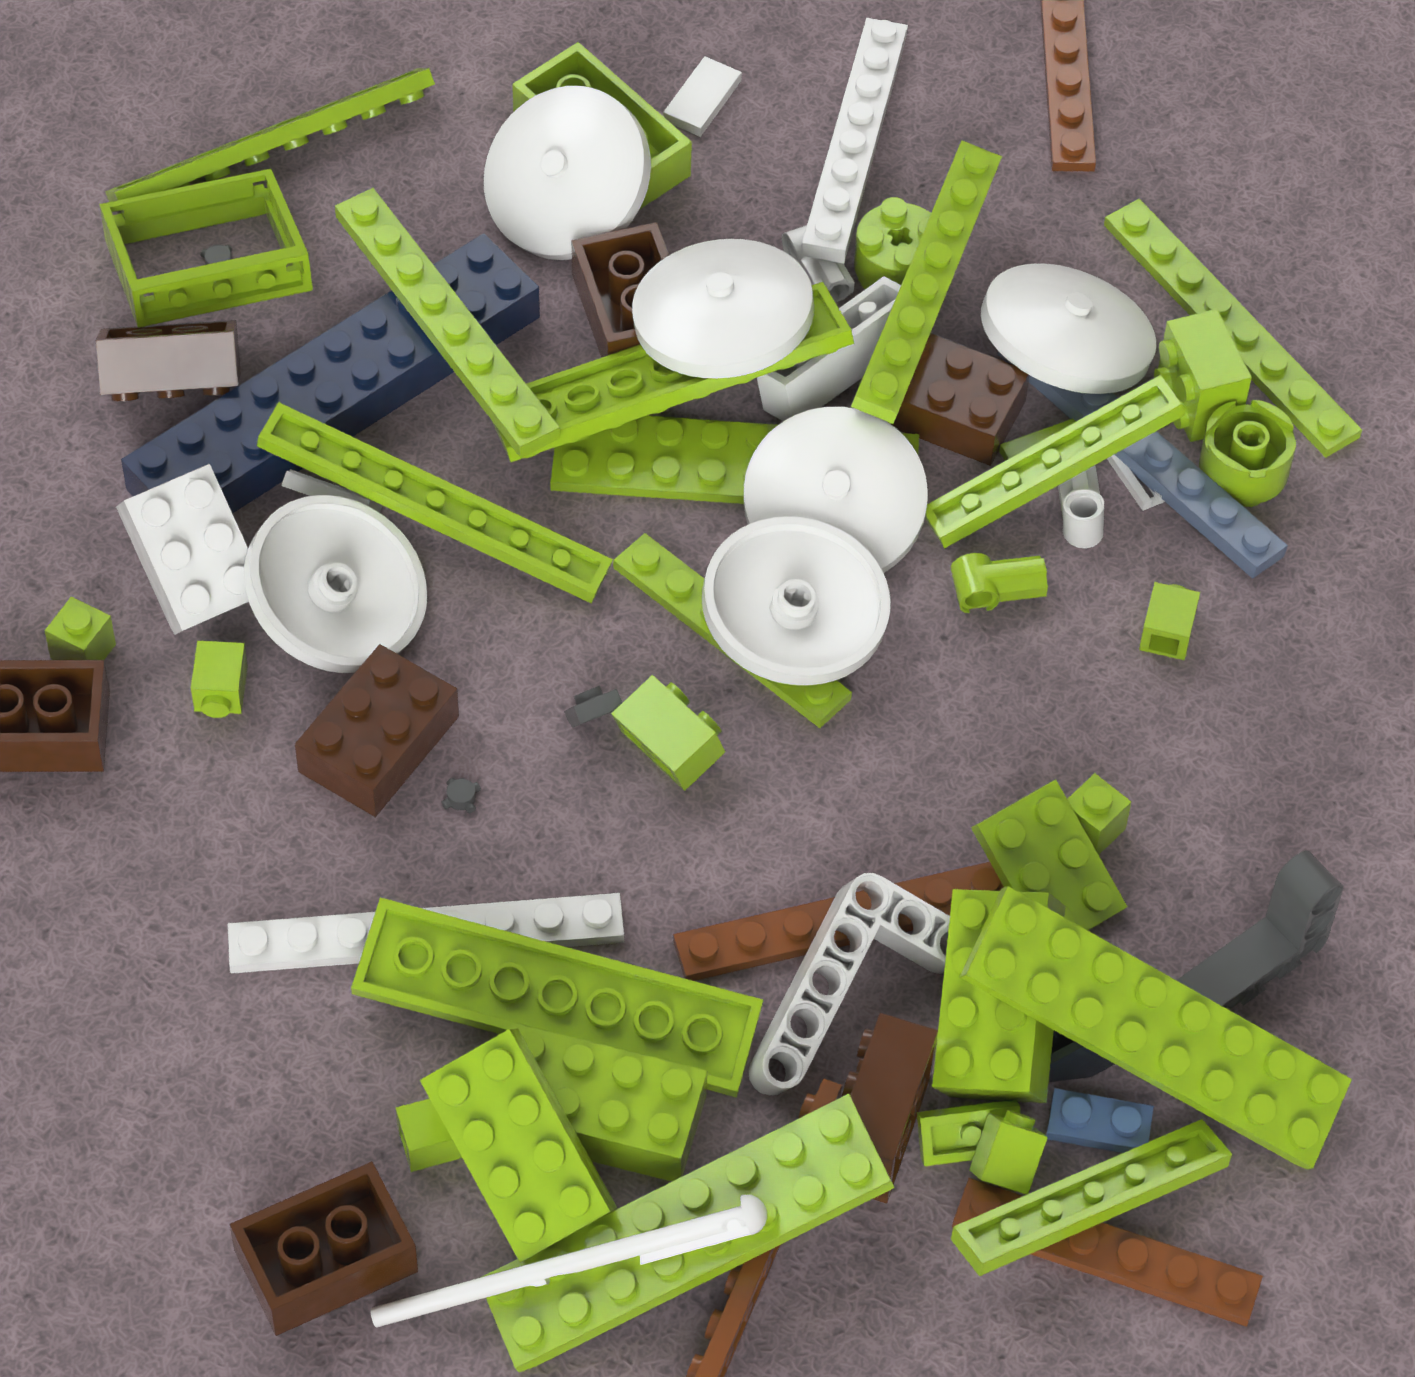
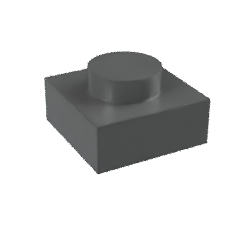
[564,686,622,728]

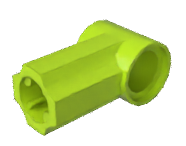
[950,553,1048,613]

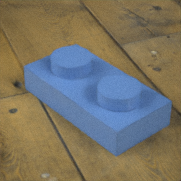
[1046,1088,1154,1153]

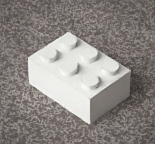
[116,464,249,635]

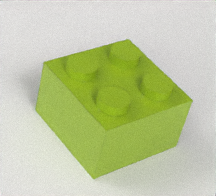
[1154,309,1252,442]

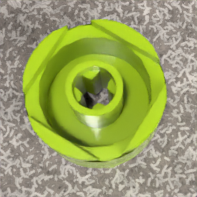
[854,197,931,289]
[1199,400,1296,507]

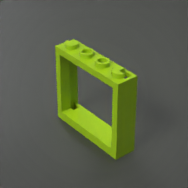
[99,169,313,328]

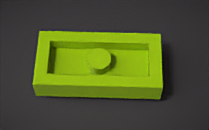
[917,1100,1021,1166]

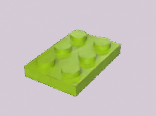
[971,779,1128,930]

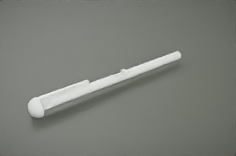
[371,1195,767,1328]

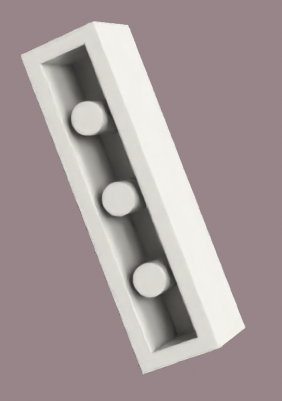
[757,276,901,421]

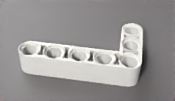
[748,873,950,1095]

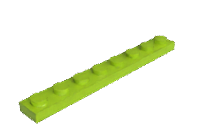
[105,68,435,202]
[851,140,1002,424]
[335,188,560,458]
[1104,198,1362,458]
[257,402,613,604]

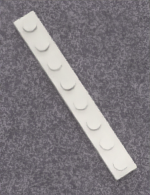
[801,18,908,263]
[228,893,624,973]

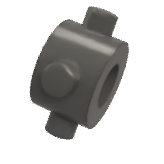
[200,245,232,265]
[441,778,481,813]

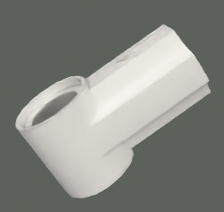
[782,225,854,302]
[1058,465,1105,548]

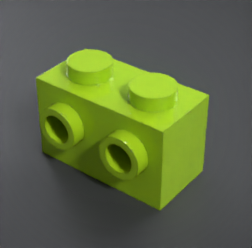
[611,675,726,791]

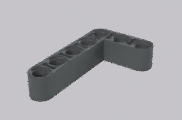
[1177,850,1343,1010]

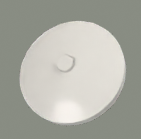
[484,86,651,260]
[632,239,814,378]
[981,264,1156,394]
[744,407,928,573]
[244,495,427,673]
[702,516,891,685]

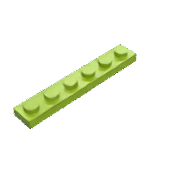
[925,375,1185,549]
[613,533,852,728]
[951,1119,1232,1276]

